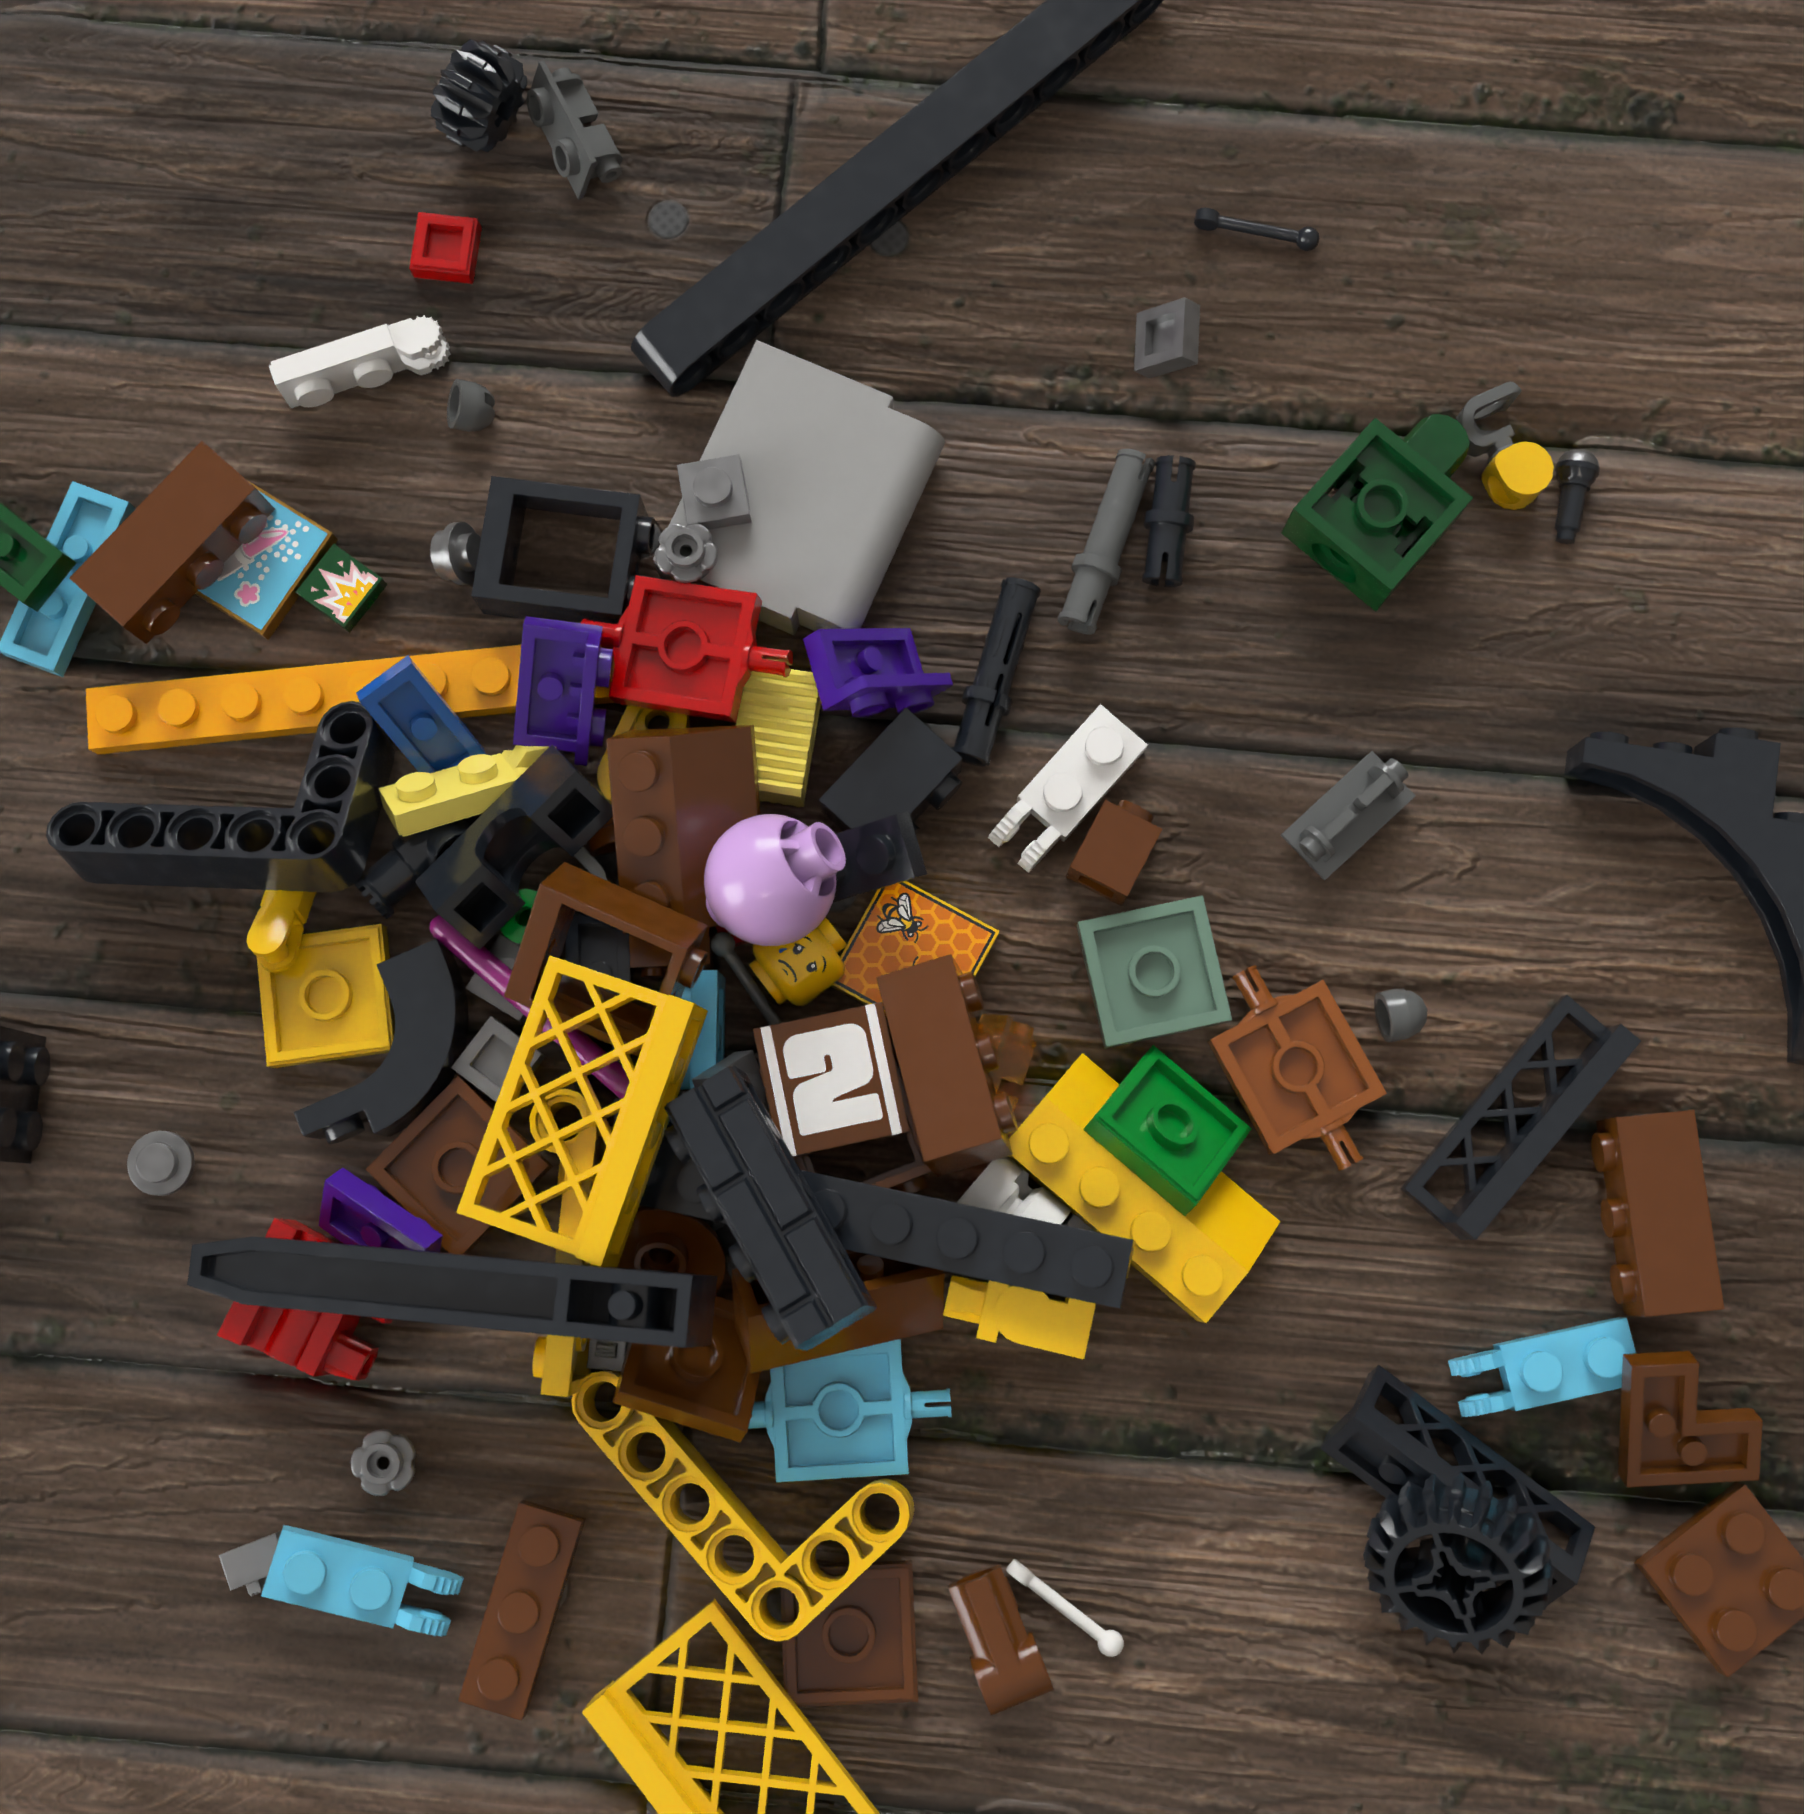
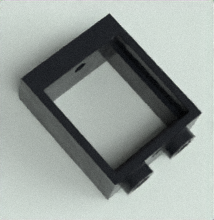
[471,476,655,624]

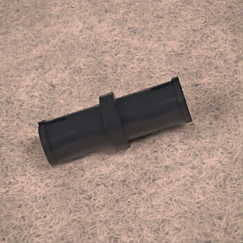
[1142,455,1196,587]

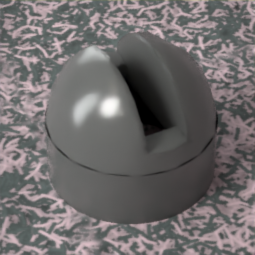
[447,379,495,432]
[1374,989,1428,1043]

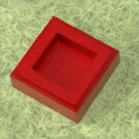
[409,212,482,284]

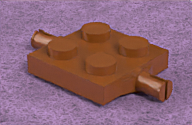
[1207,964,1387,1171]

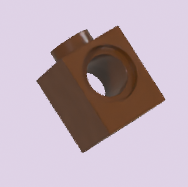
[1066,799,1163,906]

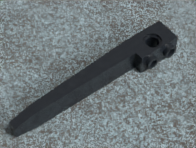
[187,1236,718,1348]

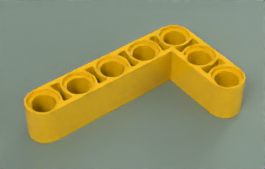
[571,1371,915,1642]

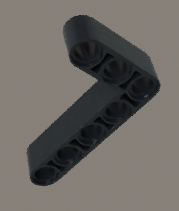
[46,701,395,892]

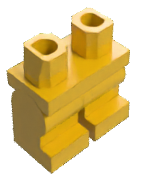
[943,1275,1096,1359]

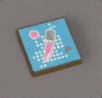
[195,480,338,641]

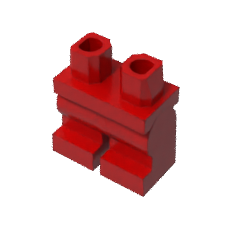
[217,1218,393,1381]

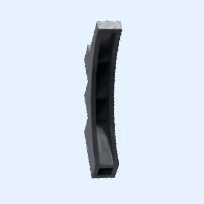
[1564,728,1804,1065]

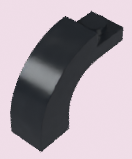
[294,939,469,1145]

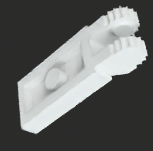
[269,315,451,408]
[988,704,1148,873]

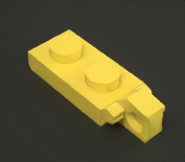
[378,745,557,837]

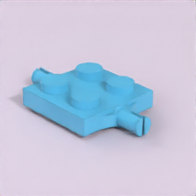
[748,1339,952,1482]

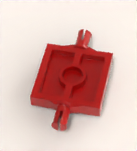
[581,575,793,723]

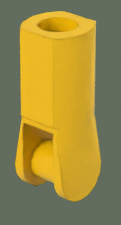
[246,890,316,973]

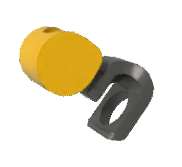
[1455,382,1554,510]

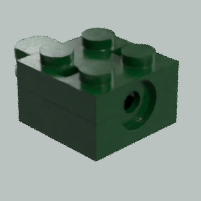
[1281,414,1473,612]

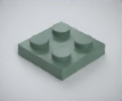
[1076,895,1232,1049]

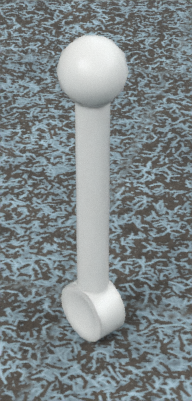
[1006,1559,1124,1657]

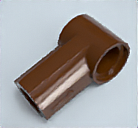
[948,1564,1054,1715]

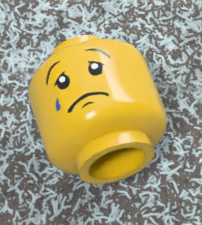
[749,917,847,1006]

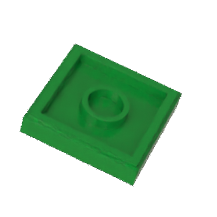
[1083,1045,1252,1216]

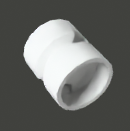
[957,1156,1071,1225]

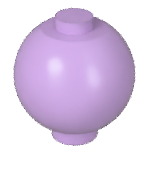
[704,814,846,946]

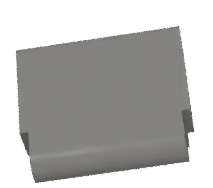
[653,340,945,636]

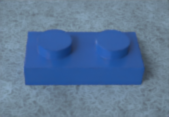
[356,655,487,773]

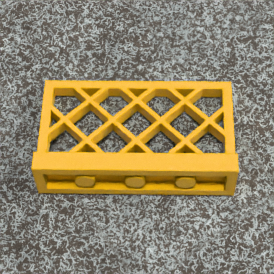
[456,956,708,1267]
[582,1599,880,1814]

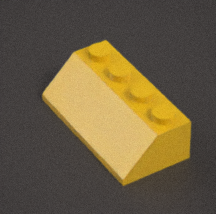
[1009,1053,1280,1323]

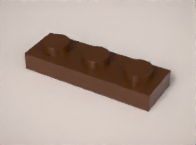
[458,1500,586,1721]

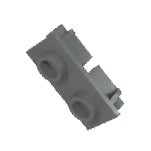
[526,61,622,199]
[1281,751,1416,881]

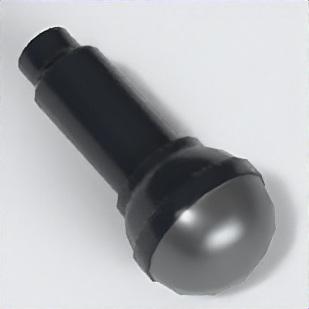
[1555,449,1600,544]

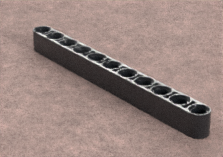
[631,0,1164,397]

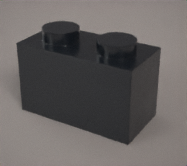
[819,708,963,834]

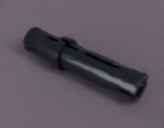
[952,577,1041,767]

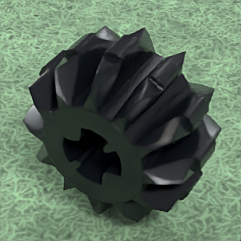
[431,39,527,152]

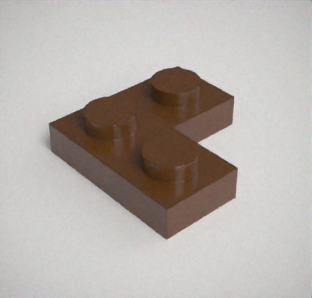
[1618,1351,1763,1487]

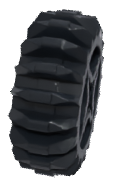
[1363,1473,1554,1655]

